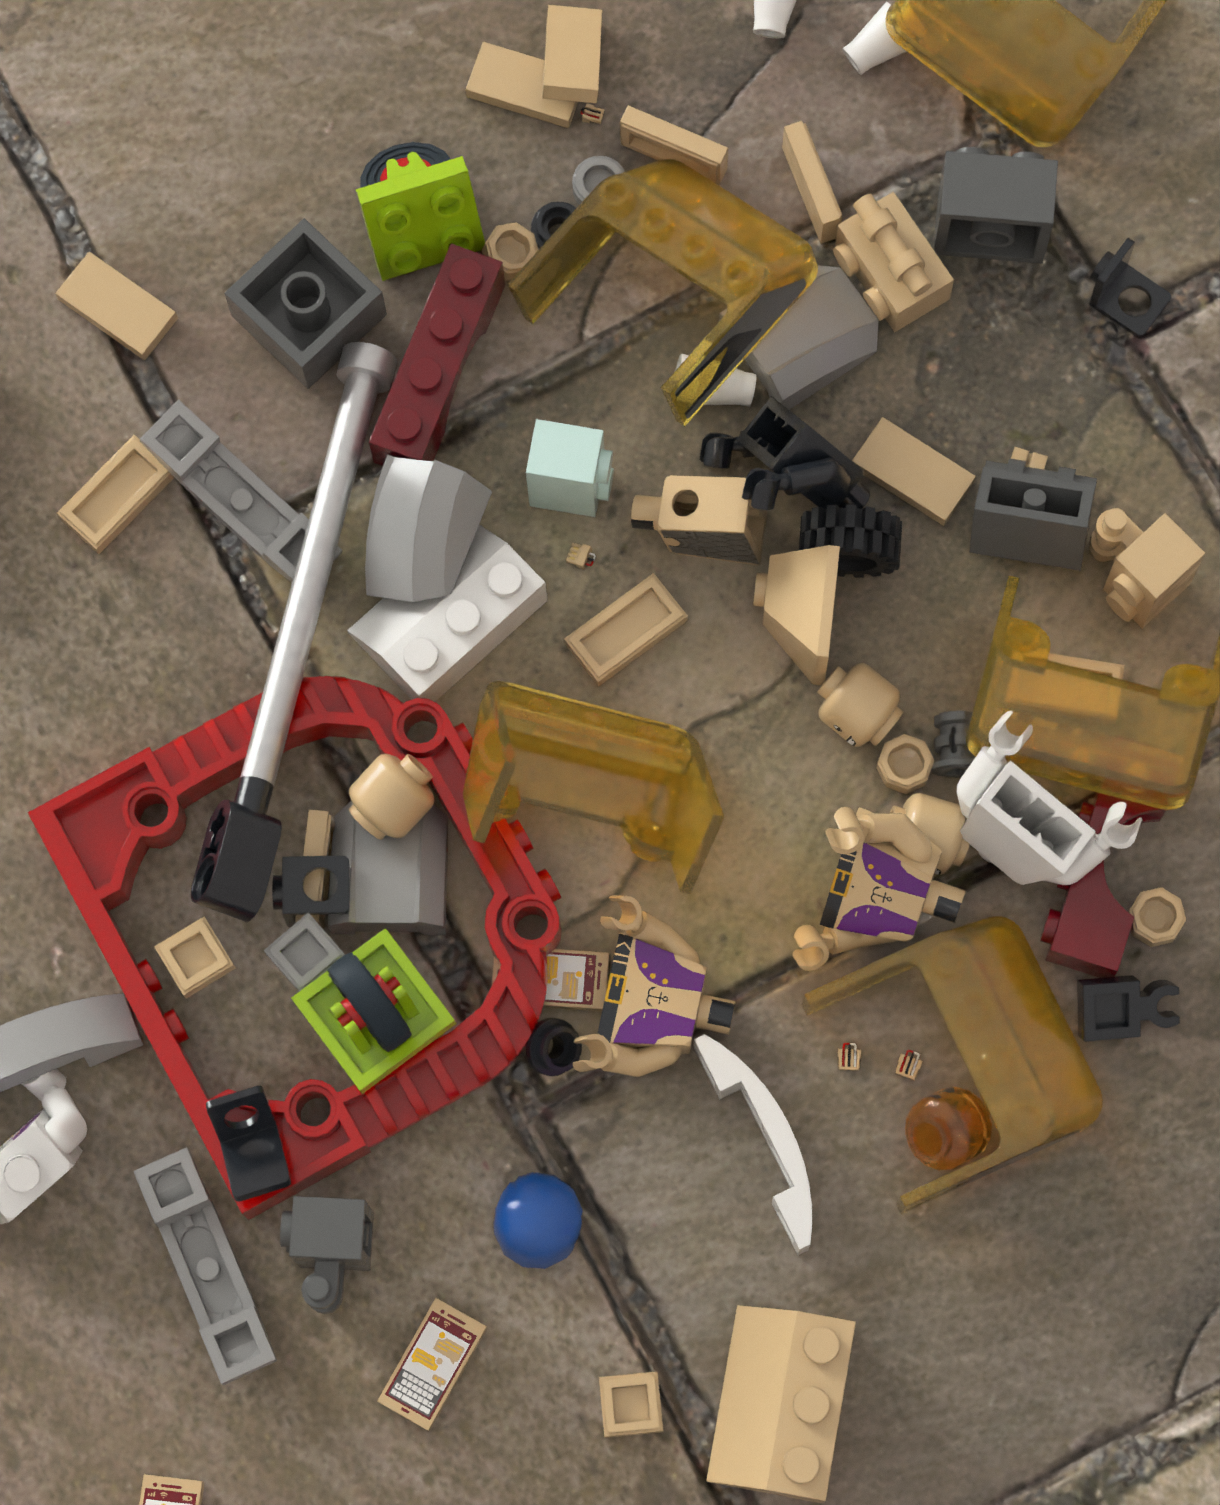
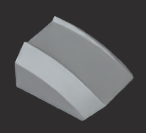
[719,265,879,410]
[365,454,492,602]
[328,801,448,935]

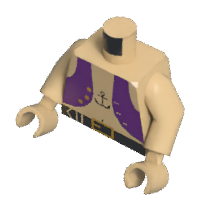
[792,807,966,971]
[573,895,736,1077]

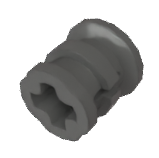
[932,711,986,778]

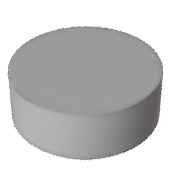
[572,156,627,206]

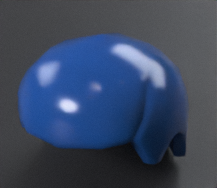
[493,1172,583,1269]

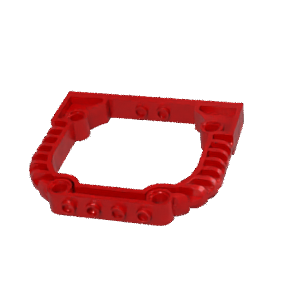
[27,676,562,1220]

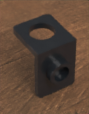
[1089,238,1171,338]
[272,856,350,927]
[206,1086,291,1202]

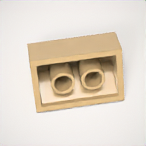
[706,1305,856,1504]

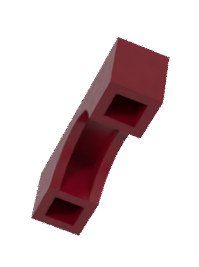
[369,244,505,466]
[1040,735,1183,978]

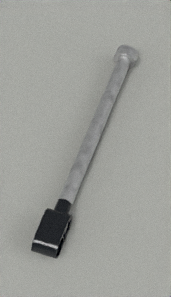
[191,342,397,922]

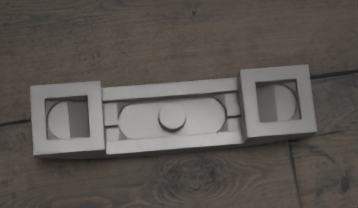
[140,399,342,583]
[0,993,143,1092]
[133,1147,277,1385]

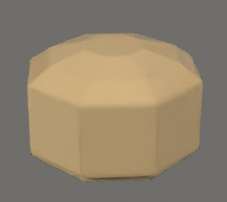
[482,222,539,281]
[876,734,934,794]
[1128,887,1186,947]

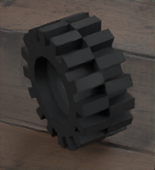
[799,505,902,578]

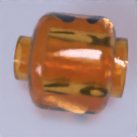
[905,1087,992,1171]

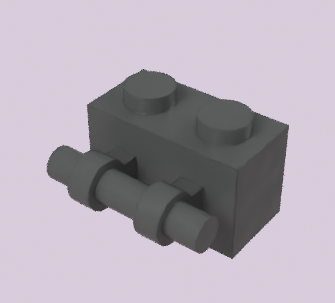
[969,458,1097,571]
[280,1196,374,1314]

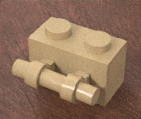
[833,191,954,332]
[1089,508,1205,629]

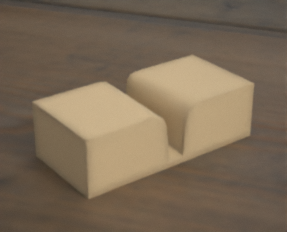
[1011,447,1048,469]

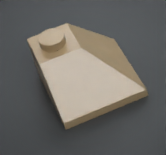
[753,545,840,685]

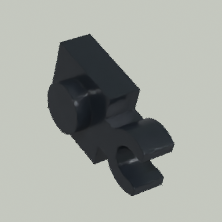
[1077,975,1180,1042]

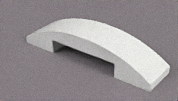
[694,1034,812,1255]

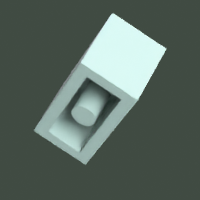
[526,419,614,517]

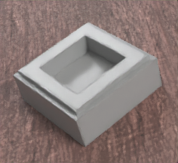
[264,913,345,992]

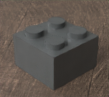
[933,147,1058,264]
[224,218,387,389]

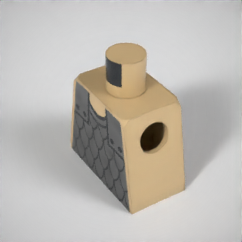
[631,475,768,565]

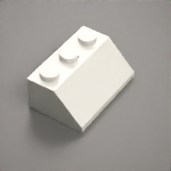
[347,525,547,702]

